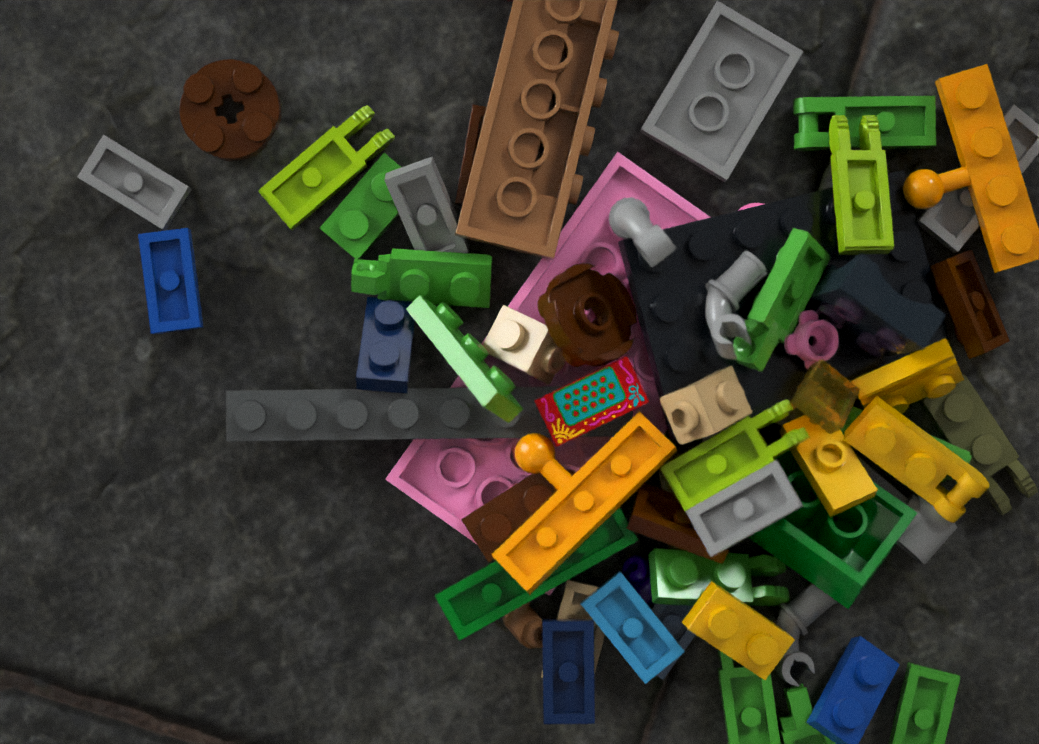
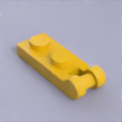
[844,396,990,523]

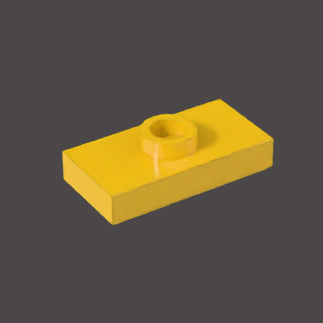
[779,406,878,517]

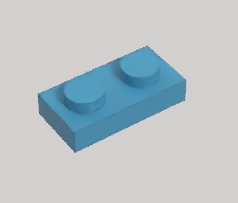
[580,571,685,684]

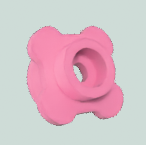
[784,310,839,371]

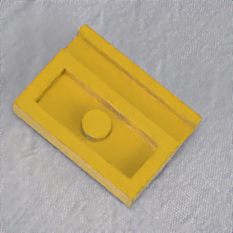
[851,338,964,414]

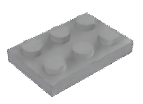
[640,0,803,182]

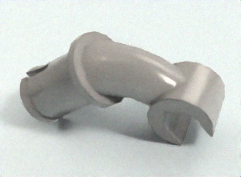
[609,197,676,267]
[705,251,768,359]
[774,583,838,687]

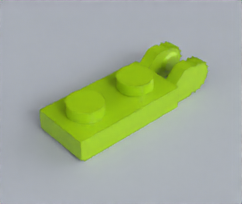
[258,105,395,231]
[829,115,894,255]
[660,399,810,513]

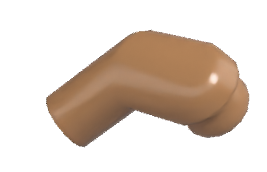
[503,602,543,649]

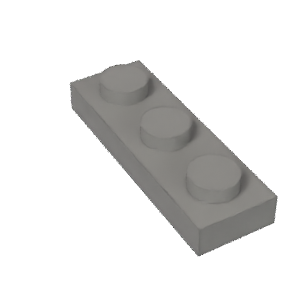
[917,105,1039,253]

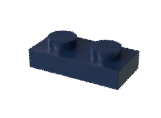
[356,297,416,393]
[542,619,595,724]

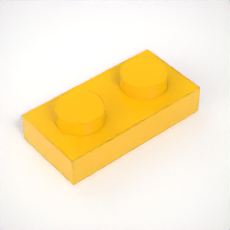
[682,581,795,680]

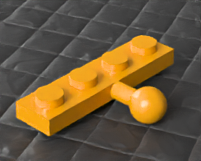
[903,64,1039,273]
[492,411,677,595]

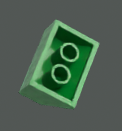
[748,437,917,610]

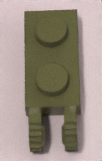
[919,373,1038,516]

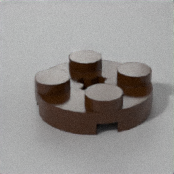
[180,59,281,161]
[537,263,637,367]

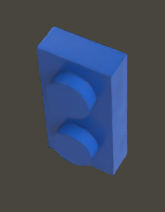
[138,228,204,335]
[806,636,900,744]

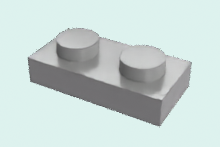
[77,135,192,231]
[384,156,470,253]
[686,460,804,557]

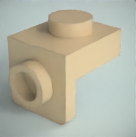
[482,305,566,384]
[660,365,753,444]

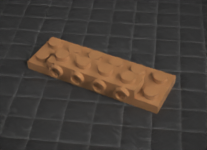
[455,0,619,260]

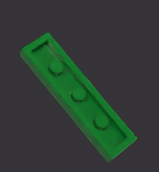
[435,507,638,641]

